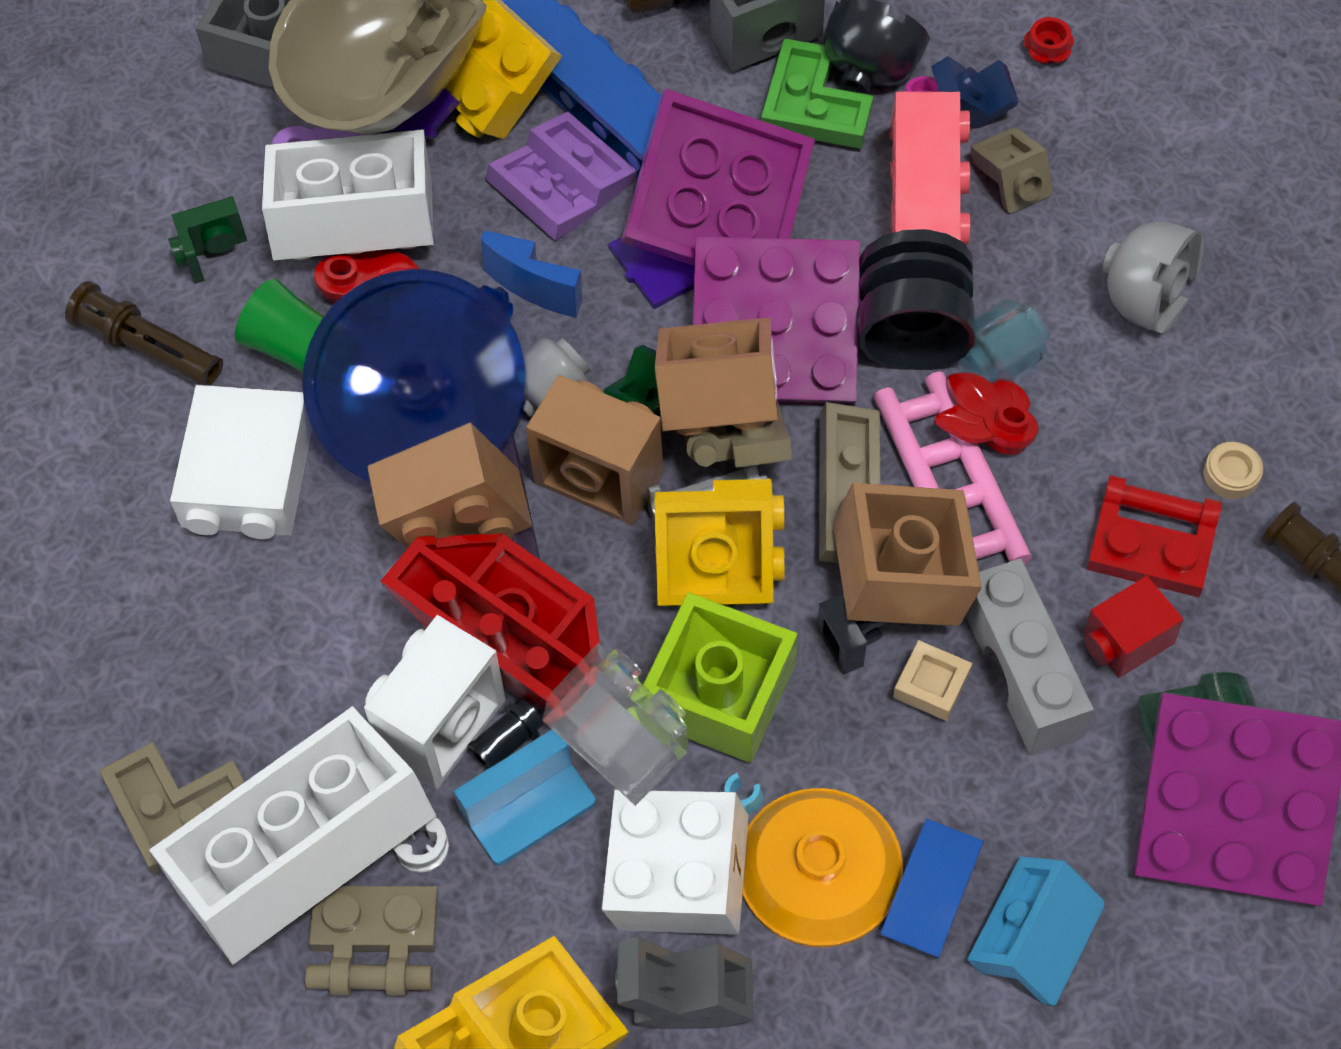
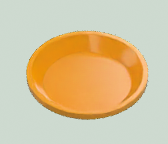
[742,788,903,948]

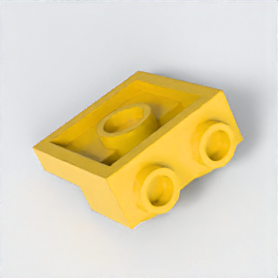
[446,0,562,139]
[654,479,785,606]

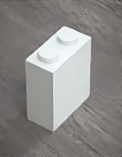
[170,385,314,539]

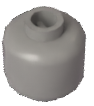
[508,337,591,418]

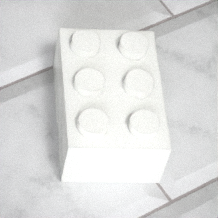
[262,130,434,261]

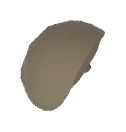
[268,0,487,135]

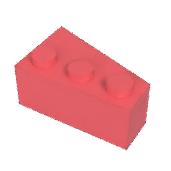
[889,92,970,245]

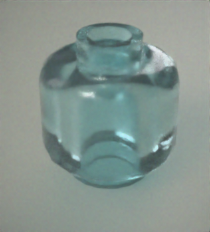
[967,299,1050,381]

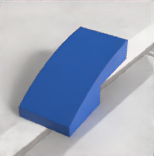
[481,230,582,318]
[881,818,984,958]

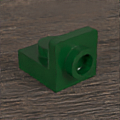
[168,196,247,284]

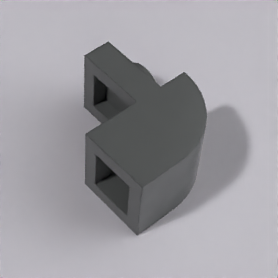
[615,936,754,1029]

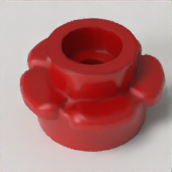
[1023,17,1074,64]

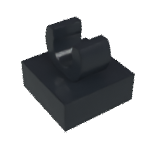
[817,595,884,675]

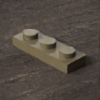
[819,402,880,563]

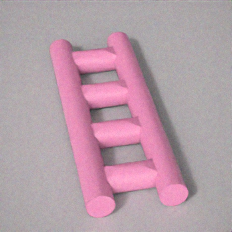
[873,371,1032,564]

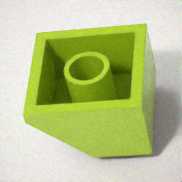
[640,592,798,763]

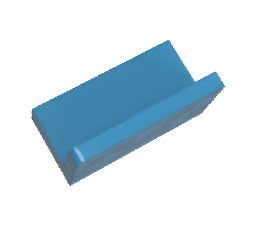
[453,727,596,866]
[967,856,1105,1006]

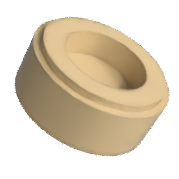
[1203,442,1263,499]

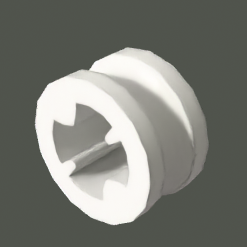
[393,817,449,873]

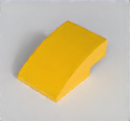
[394,935,629,1049]

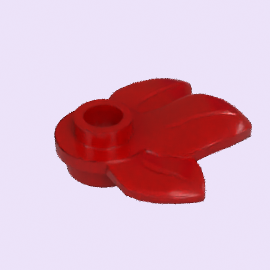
[314,249,422,319]
[934,372,1039,454]

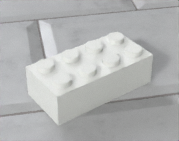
[149,706,436,965]

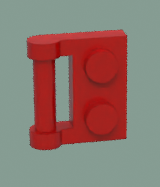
[1086,475,1222,598]

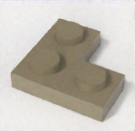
[99,742,244,876]

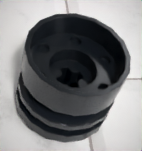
[859,229,975,370]

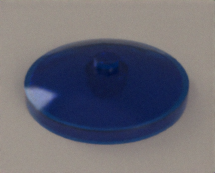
[302,269,528,484]

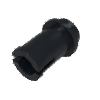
[467,698,545,769]

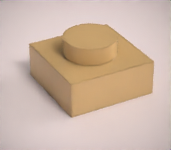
[893,640,973,721]

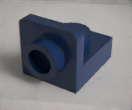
[931,56,1019,129]

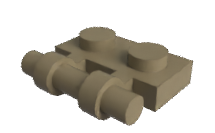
[684,401,792,468]
[305,886,439,996]

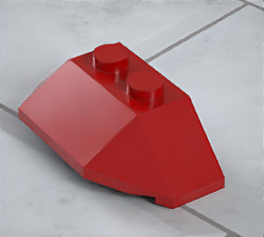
[380,533,604,718]

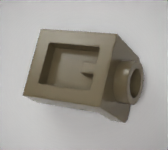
[970,127,1053,213]

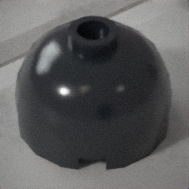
[824,0,930,93]

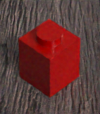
[1083,575,1184,678]

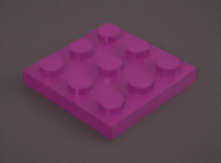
[621,88,815,266]
[693,237,860,405]
[1133,692,1341,906]

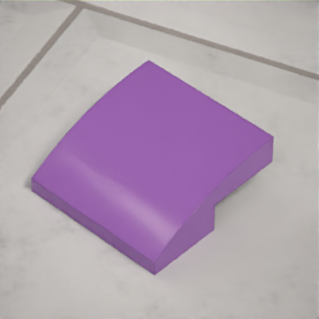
[486,111,637,240]

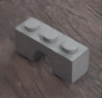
[966,558,1094,756]

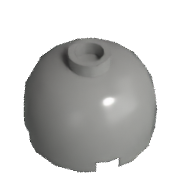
[1103,221,1204,333]

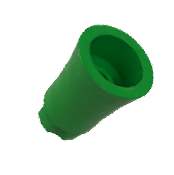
[235,278,362,386]

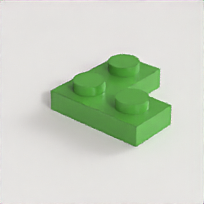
[761,38,873,149]

